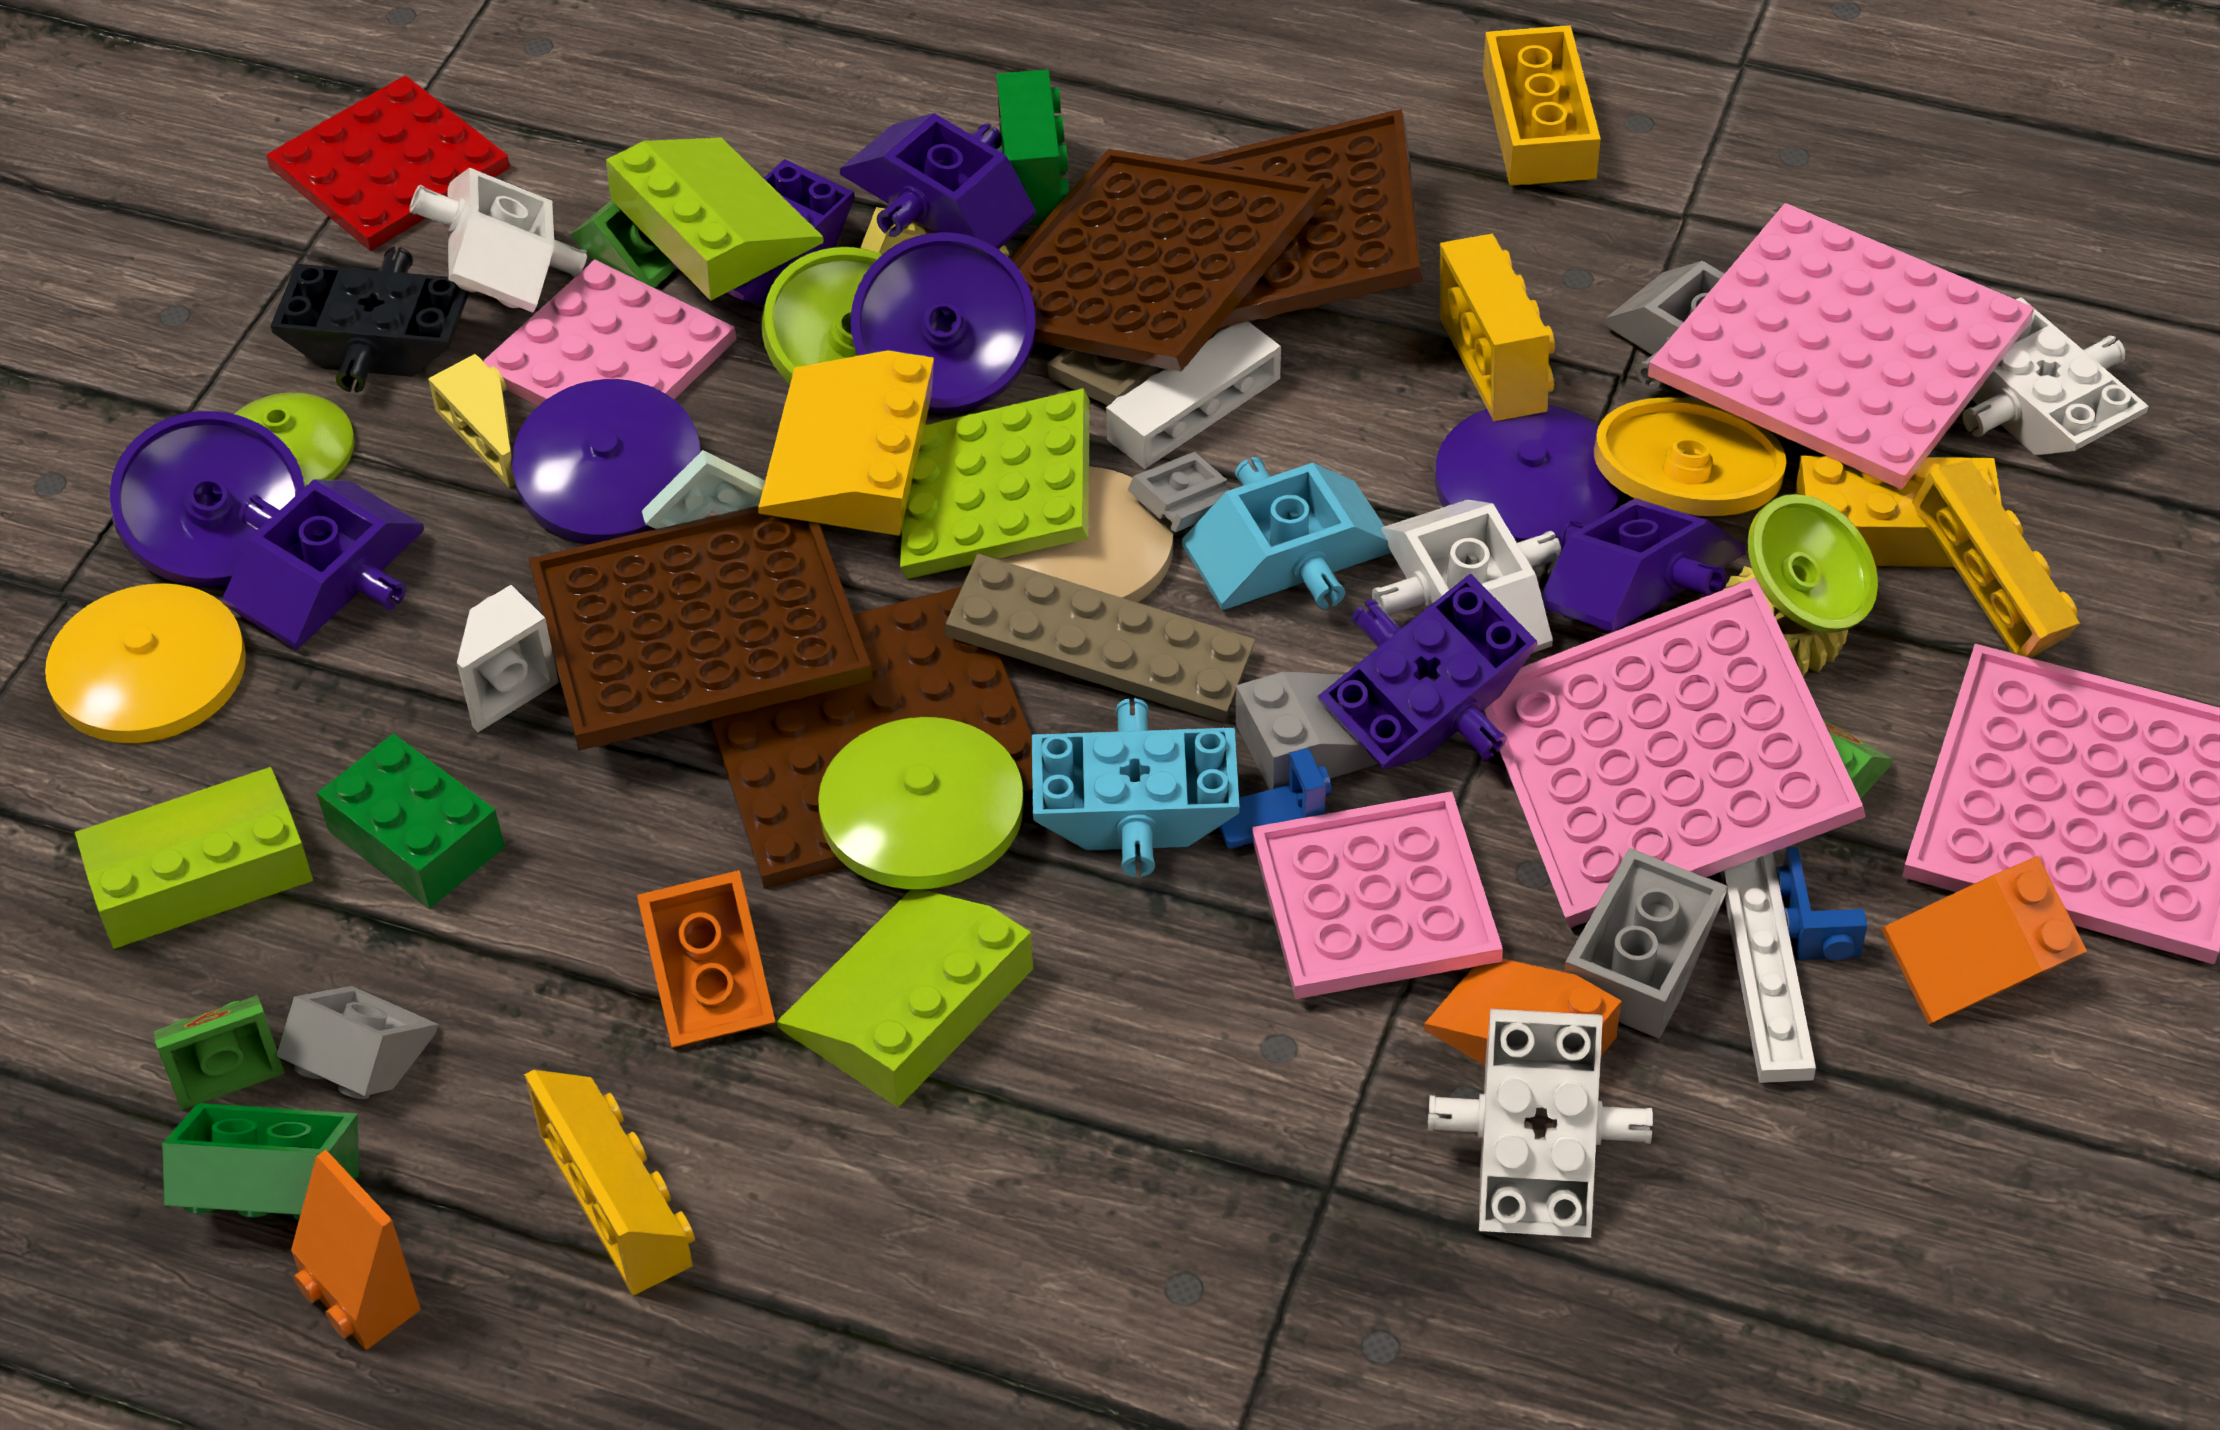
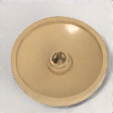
[998,466,1173,603]

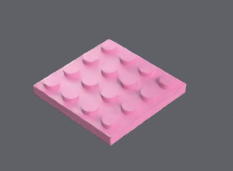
[483,260,737,406]
[1252,791,1503,999]

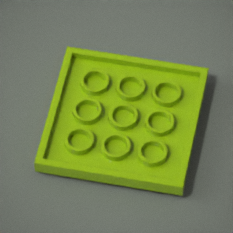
[900,388,1090,579]

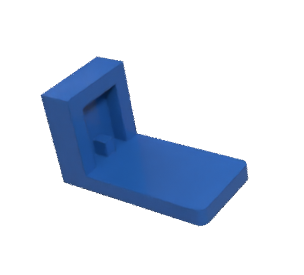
[1219,748,1331,848]
[1776,847,1868,961]

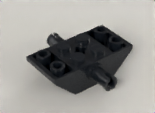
[270,246,470,393]

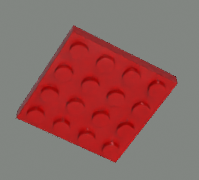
[266,75,510,251]

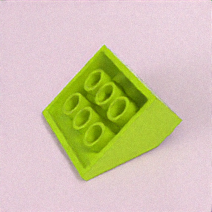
[606,137,823,301]
[75,767,313,949]
[776,889,1033,1108]

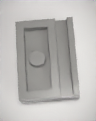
[1128,452,1230,532]

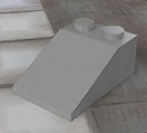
[1236,672,1378,790]
[1564,848,1727,1039]

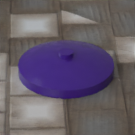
[851,232,1036,414]
[512,379,701,544]
[1435,404,1624,549]
[110,411,305,587]

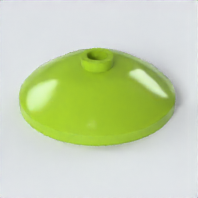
[235,392,355,487]
[1748,494,1878,633]

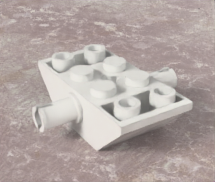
[409,168,587,312]
[1963,297,2149,455]
[1372,500,1562,653]
[1428,1009,1653,1238]

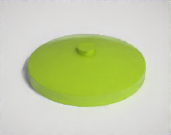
[762,247,883,384]
[818,717,1024,889]

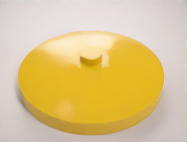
[1594,397,1786,516]
[45,584,246,743]

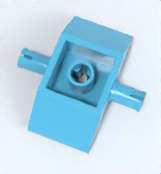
[1182,457,1391,610]
[1032,698,1239,877]

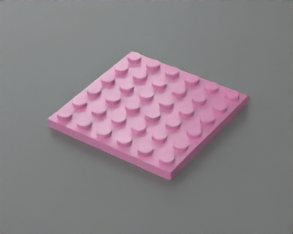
[1648,203,2034,489]
[1484,578,1866,929]
[1902,644,2220,964]

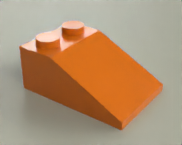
[1881,856,2087,1025]
[637,870,776,1049]
[1424,959,1622,1066]
[291,1149,421,1350]

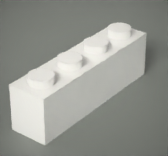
[1106,321,1281,469]

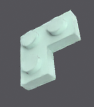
[642,450,765,529]

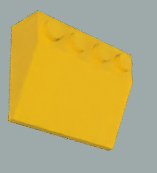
[758,350,934,536]

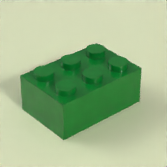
[996,69,1069,226]
[317,733,505,909]
[162,1103,359,1220]

